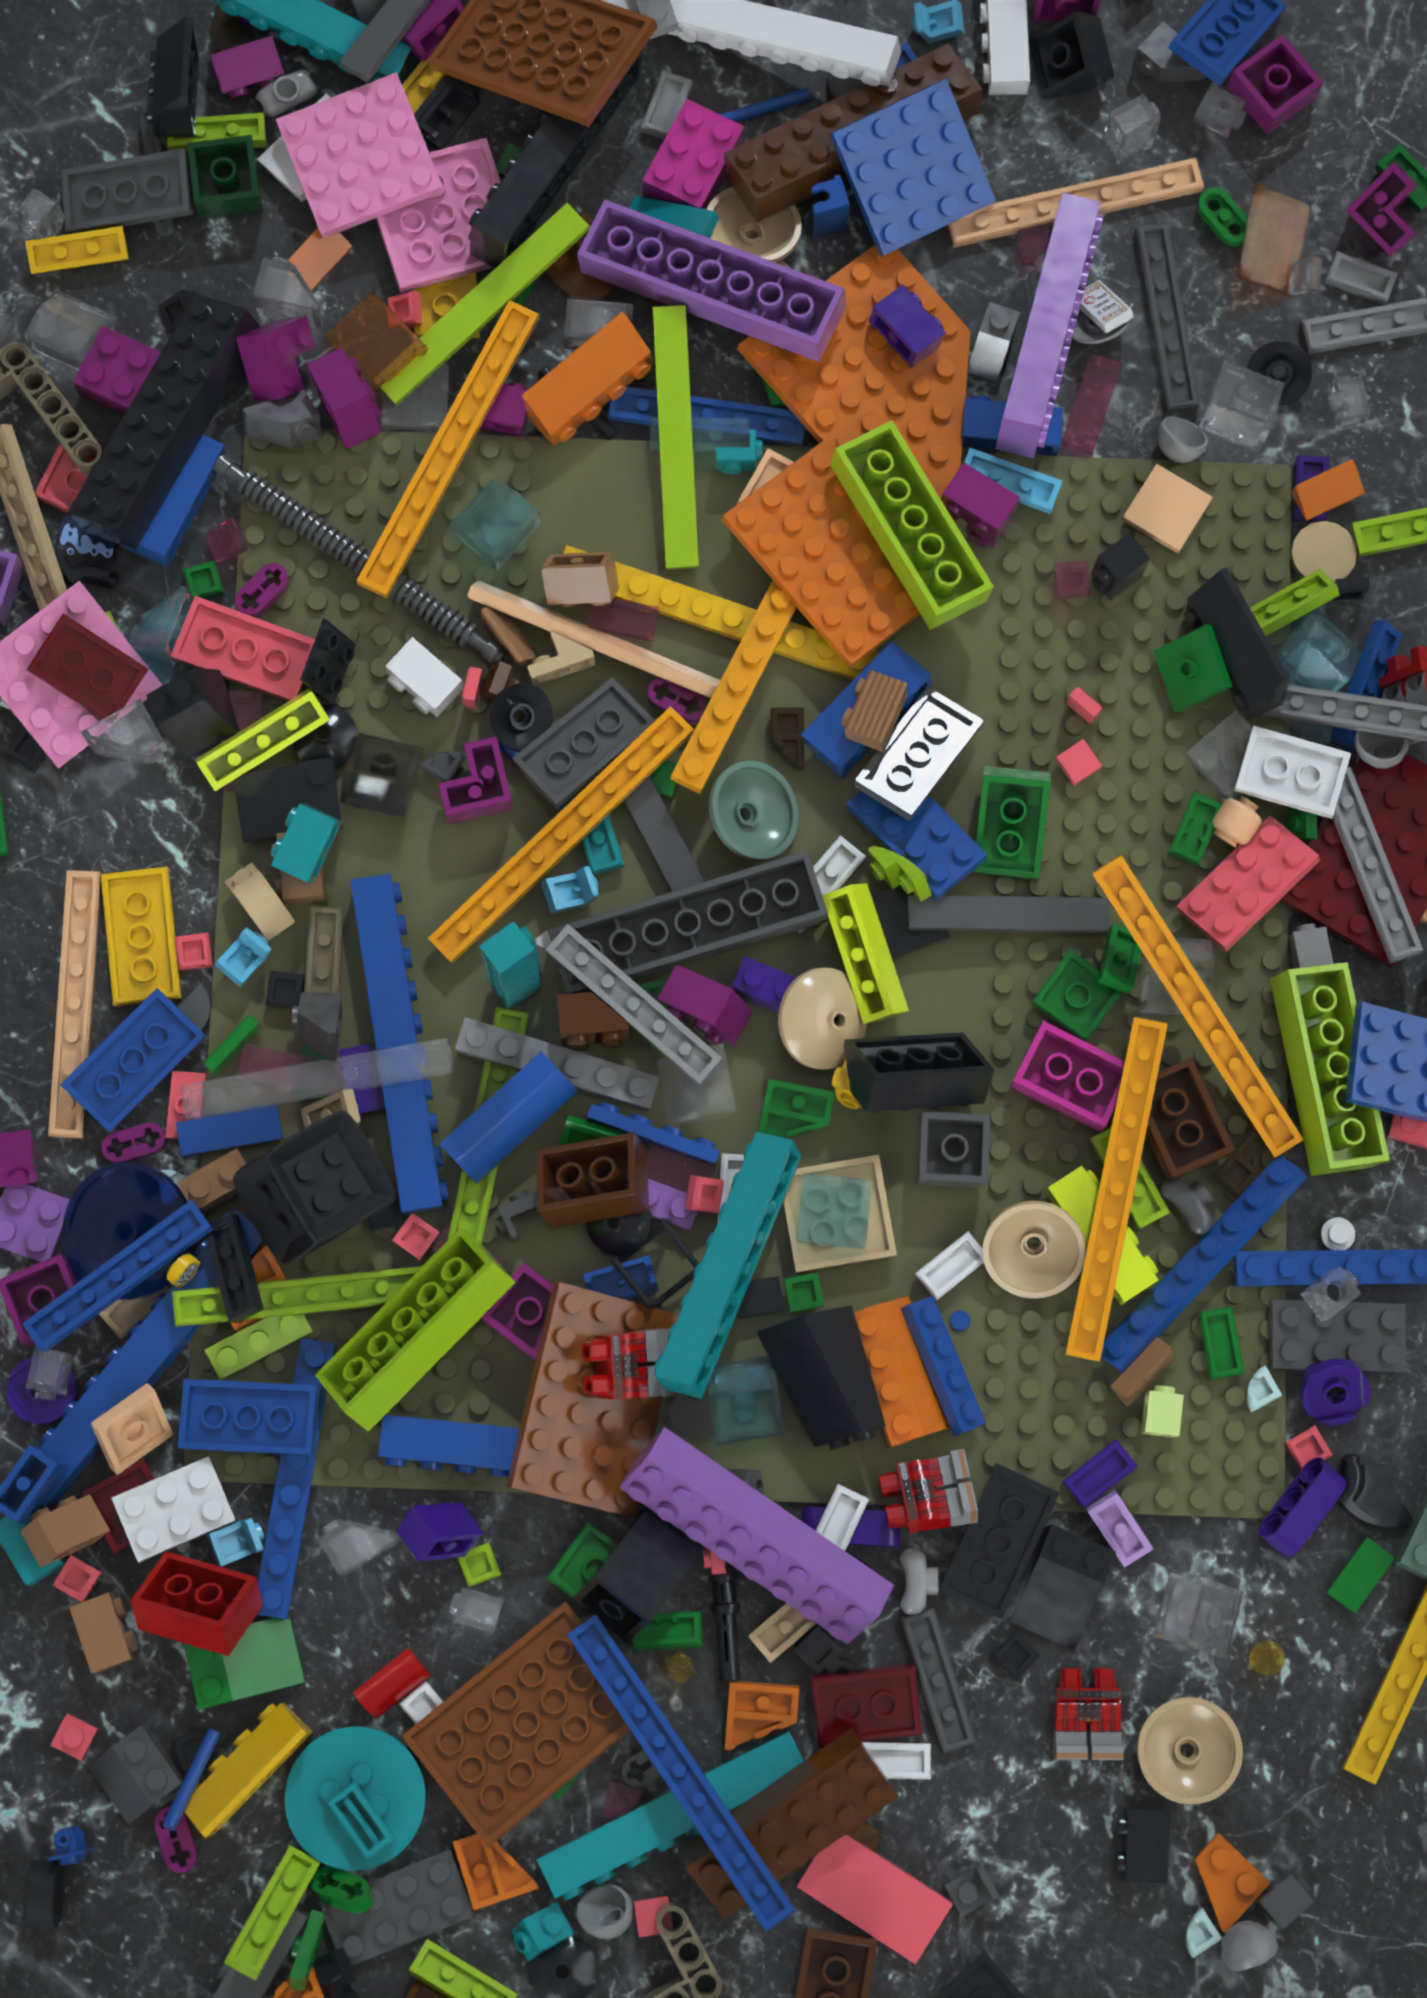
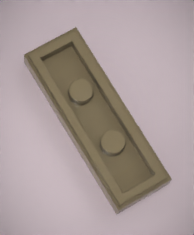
[304,906,344,993]

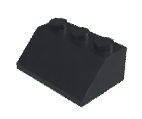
[147,17,200,137]

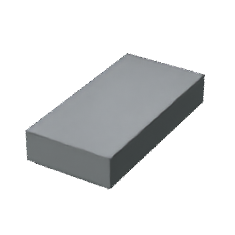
[641,70,693,139]
[1324,251,1398,305]

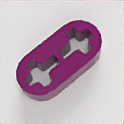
[235,563,290,618]
[648,677,707,725]
[102,1122,167,1165]
[154,1806,198,1873]

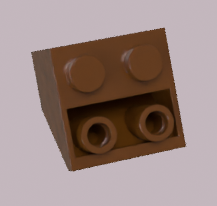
[557,992,629,1051]

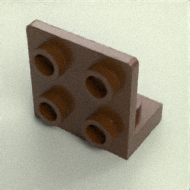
[543,212,617,313]

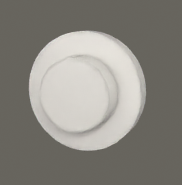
[1320,1217,1355,1250]

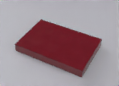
[26,613,149,725]
[810,1664,923,1747]

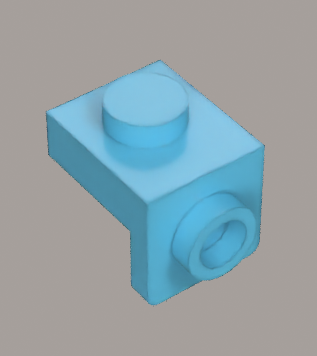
[912,0,965,44]
[541,866,599,914]
[214,927,272,987]
[206,1518,265,1567]

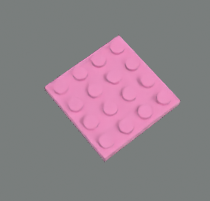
[276,72,444,238]
[376,138,501,293]
[0,581,163,769]

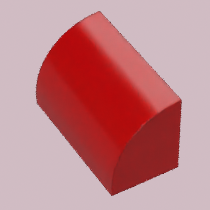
[353,1648,432,1720]

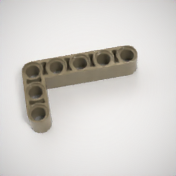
[0,342,103,478]
[640,1901,722,1998]

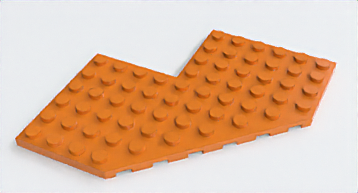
[721,245,971,669]

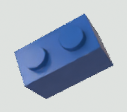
[0,1444,68,1525]

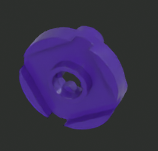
[7,1356,78,1425]
[1299,1359,1370,1426]

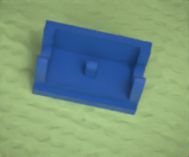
[809,174,850,239]
[583,1255,659,1301]

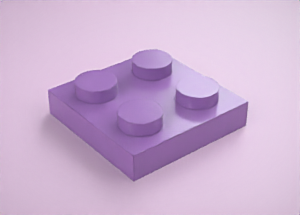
[0,1184,75,1262]

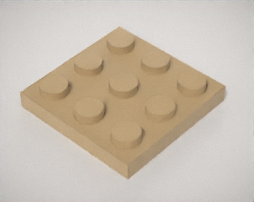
[783,1155,897,1274]

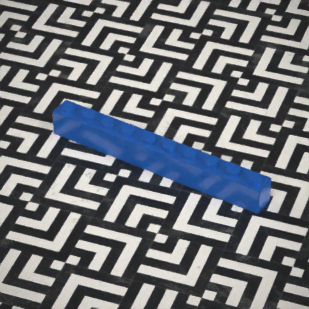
[350,873,449,1216]
[39,1209,265,1508]

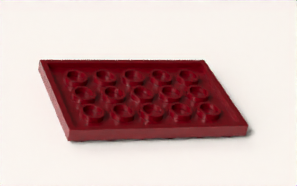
[1279,753,1427,968]

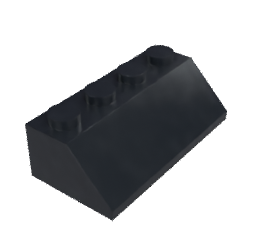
[1184,567,1290,720]
[844,1032,994,1113]

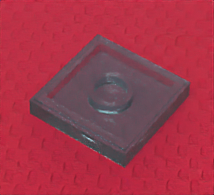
[797,1173,872,1249]

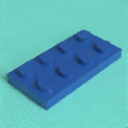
[1168,0,1287,86]
[846,791,987,901]
[60,988,206,1132]
[177,1379,320,1456]

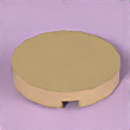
[1291,521,1357,582]

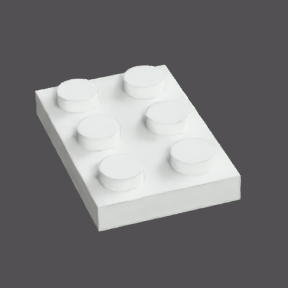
[1234,725,1351,819]
[112,1456,236,1563]

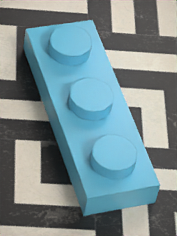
[964,448,1063,514]

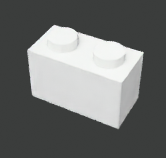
[385,637,464,717]

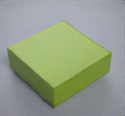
[457,1542,502,1588]

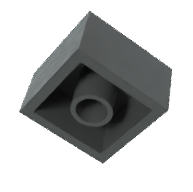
[916,1112,990,1188]

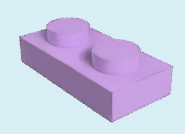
[1086,1490,1153,1568]

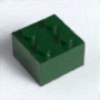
[187,135,264,219]

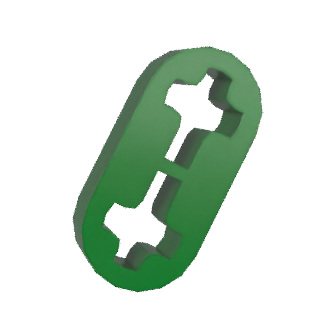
[311,1866,374,1914]

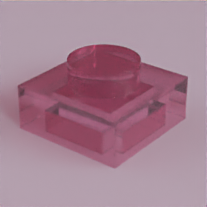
[206,518,248,565]
[1053,561,1091,599]

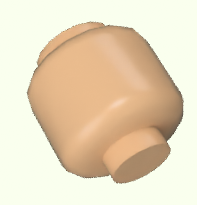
[1212,796,1262,848]

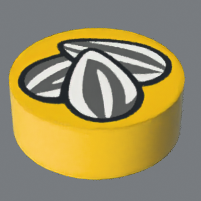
[167,1253,200,1288]

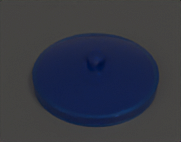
[62,1162,191,1300]

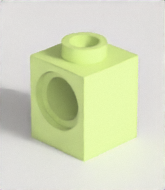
[1141,1385,1184,1438]

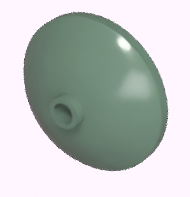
[709,761,799,860]

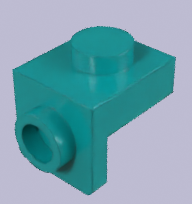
[716,429,762,475]
[512,1902,574,1961]

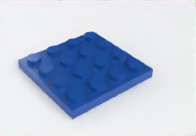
[829,79,996,256]

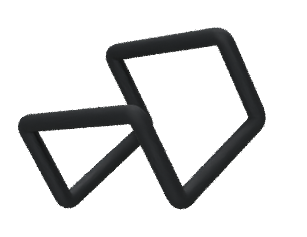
[611,1218,699,1309]

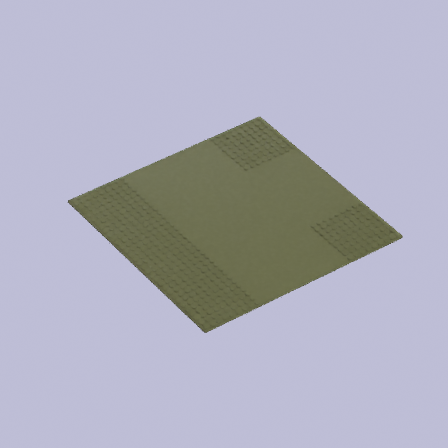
[183,429,1291,1519]

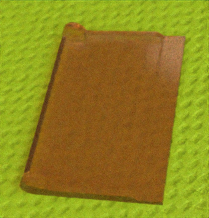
[1238,184,1310,297]
[324,293,428,390]

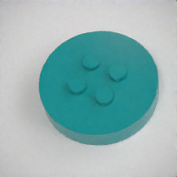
[284,1726,427,1871]

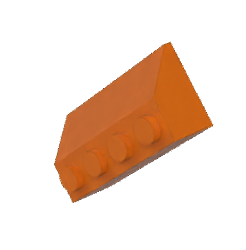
[521,311,653,447]
[854,1296,950,1449]

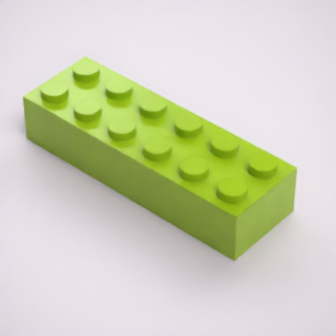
[830,420,994,630]
[1270,962,1390,1176]
[315,1227,516,1432]

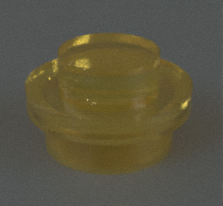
[1249,1640,1285,1676]
[662,1652,696,1683]

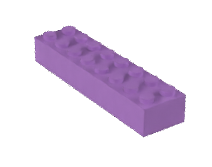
[995,192,1104,459]
[577,199,846,362]
[619,1427,894,1645]

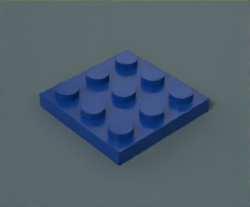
[1345,1002,1427,1122]

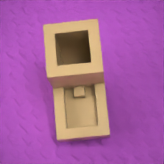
[225,863,295,941]

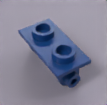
[48,1826,95,1866]

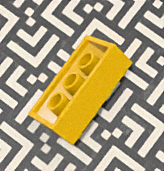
[184,1702,313,1838]

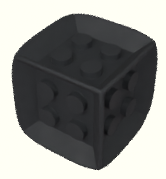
[233,1111,396,1265]

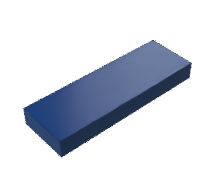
[176,1105,284,1157]

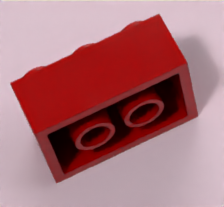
[130,1551,263,1656]

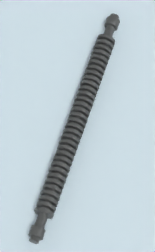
[213,454,506,663]

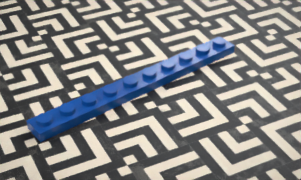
[567,1614,797,1932]

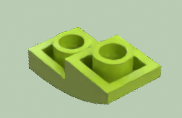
[868,846,932,902]

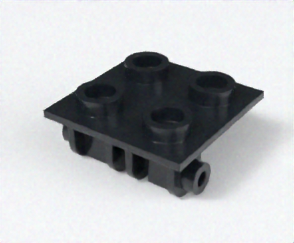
[300,618,356,705]

